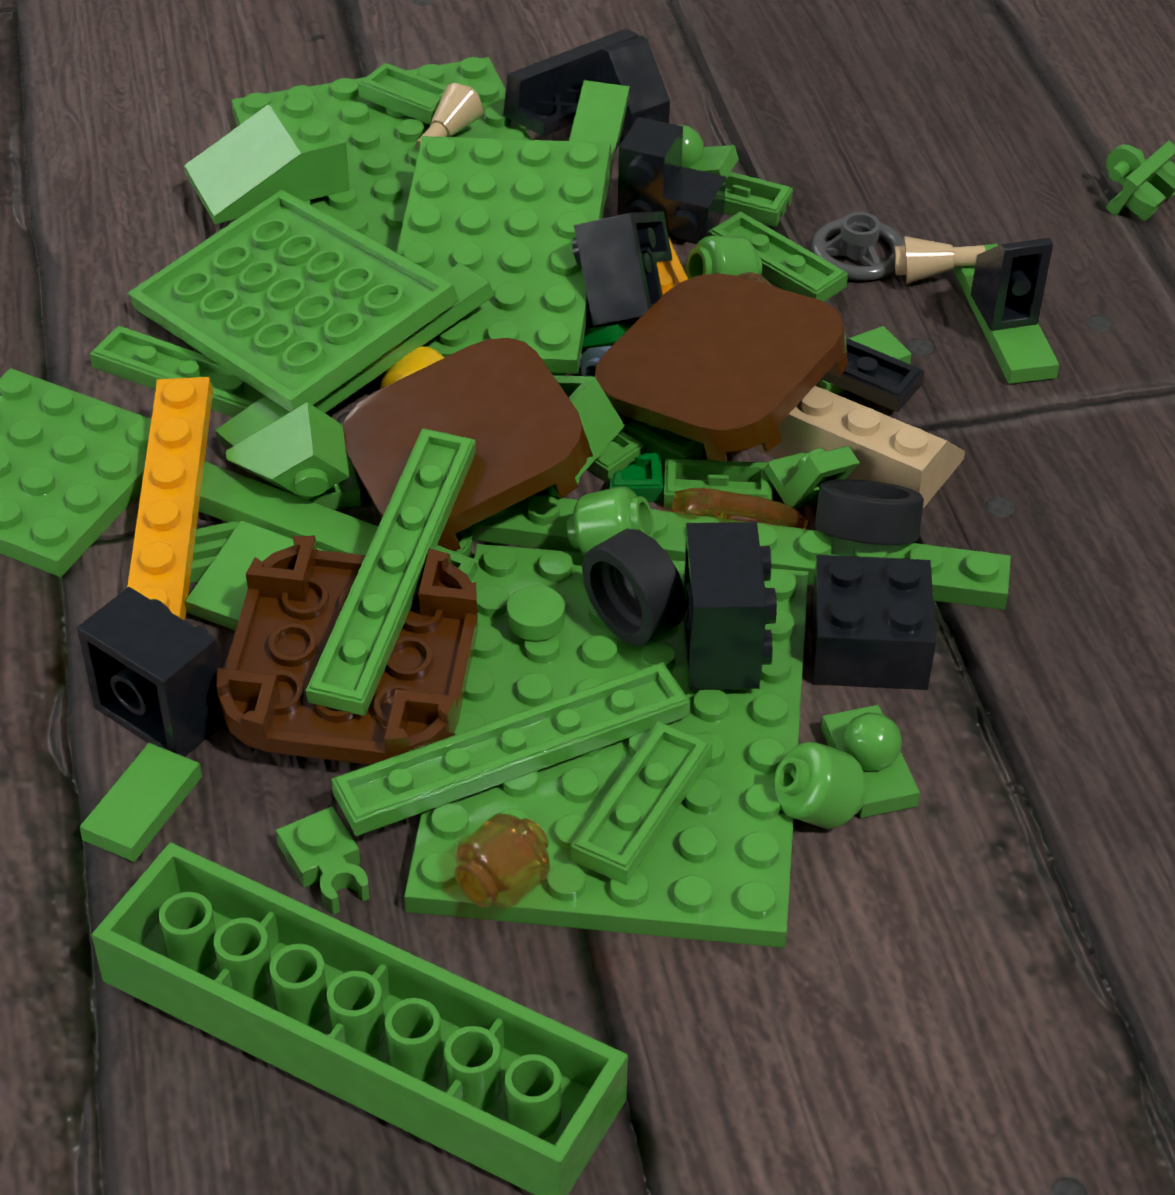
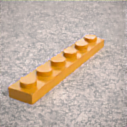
[127,377,213,620]

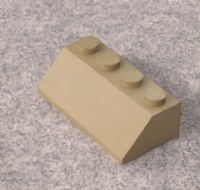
[752,386,965,508]

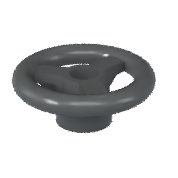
[811,212,903,281]

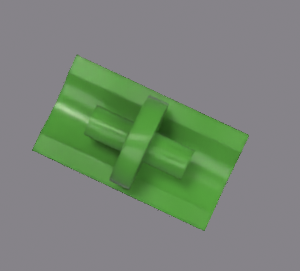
[1105,140,1175,222]

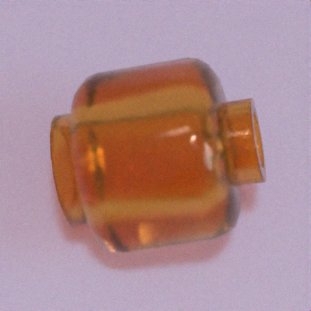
[454,813,550,909]

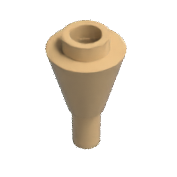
[416,83,483,151]
[894,236,985,285]

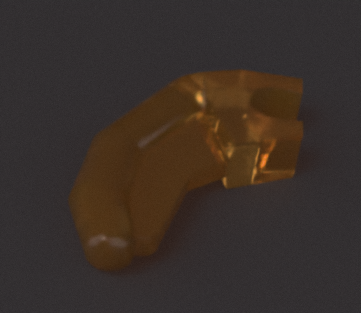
[672,488,808,529]

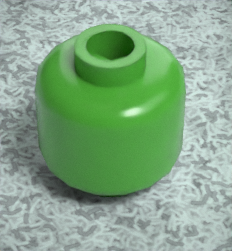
[686,236,762,281]
[567,486,654,555]
[775,742,866,829]

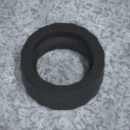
[815,479,924,545]
[582,528,687,646]

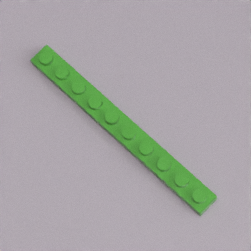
[468,494,1011,610]

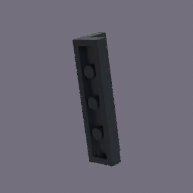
[503,29,639,136]

